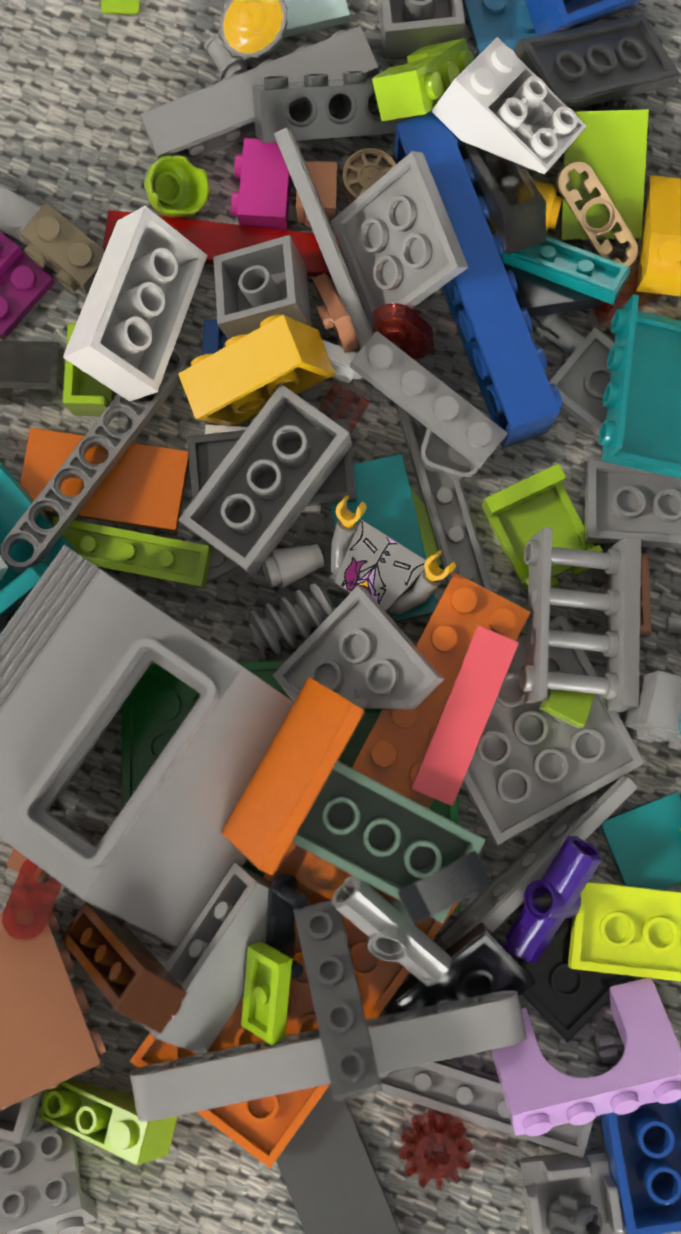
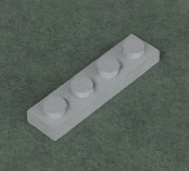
[350,331,508,469]

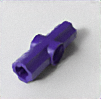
[505,836,602,963]

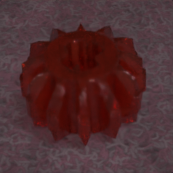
[398,1109,473,1191]

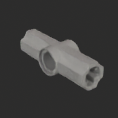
[331,876,451,987]

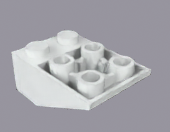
[431,37,587,174]

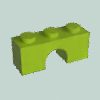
[372,38,474,121]

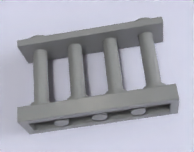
[520,527,641,712]

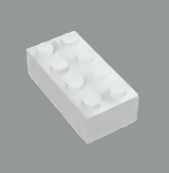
[63,206,208,402]

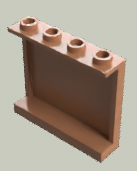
[0,898,106,1111]

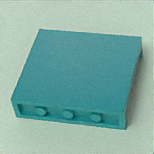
[598,294,681,479]

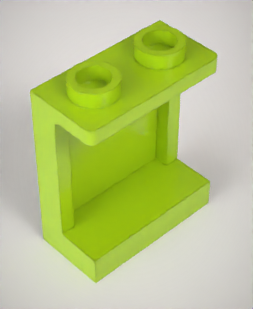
[481,463,603,592]

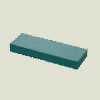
[501,228,631,305]

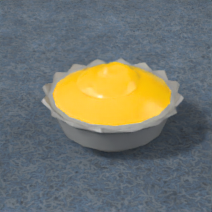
[218,0,288,60]

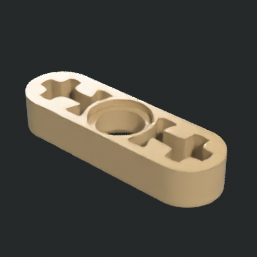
[556,162,638,266]

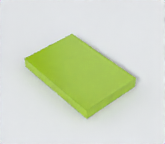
[560,109,649,240]

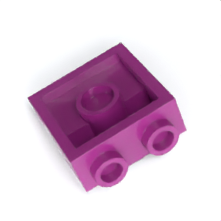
[0,232,56,341]

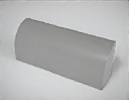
[145,862,272,1056]

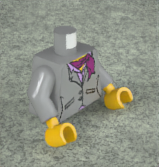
[331,496,456,615]

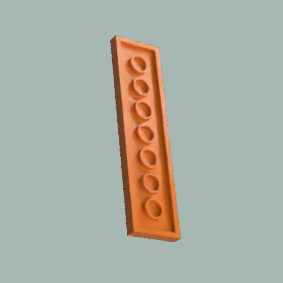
[295,572,531,900]

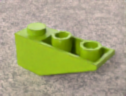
[38,1079,178,1165]

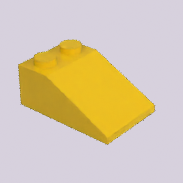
[636,175,681,297]

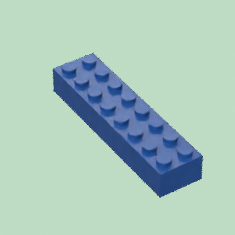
[394,112,562,449]

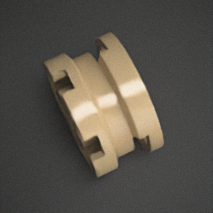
[343,148,396,205]

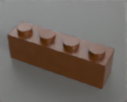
[61,902,187,1034]

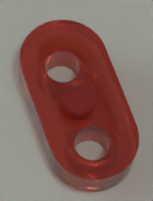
[372,303,434,360]
[2,859,62,940]

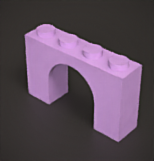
[491,978,681,1136]

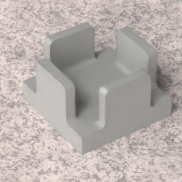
[519,1149,623,1234]

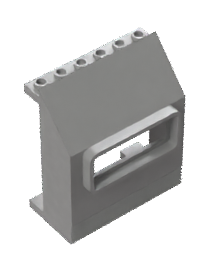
[0,545,294,947]

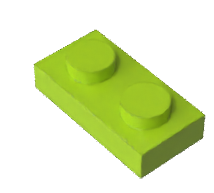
[241,941,292,1046]

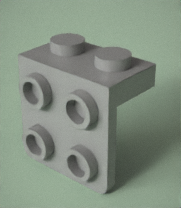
[0,1125,98,1234]

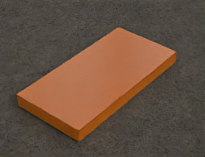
[20,427,189,532]
[221,677,365,875]

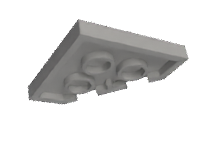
[273,586,444,710]

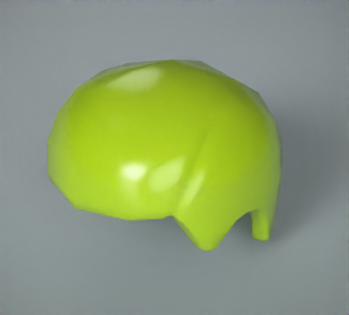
[144,155,210,218]

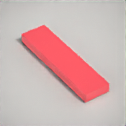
[411,625,519,806]

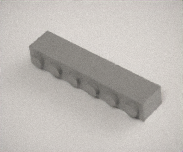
[140,26,379,162]

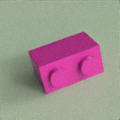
[231,138,292,230]

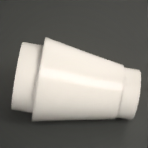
[262,544,324,589]

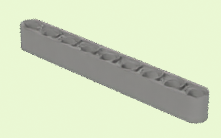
[130,991,527,1122]

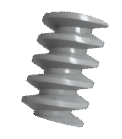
[249,583,334,661]

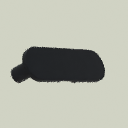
[266,873,307,979]

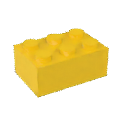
[178,314,336,426]

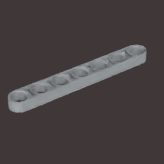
[1,345,186,573]

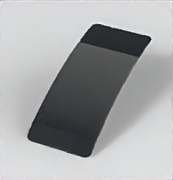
[398,851,491,923]

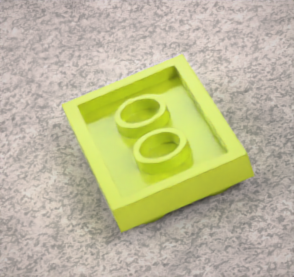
[568,881,681,982]

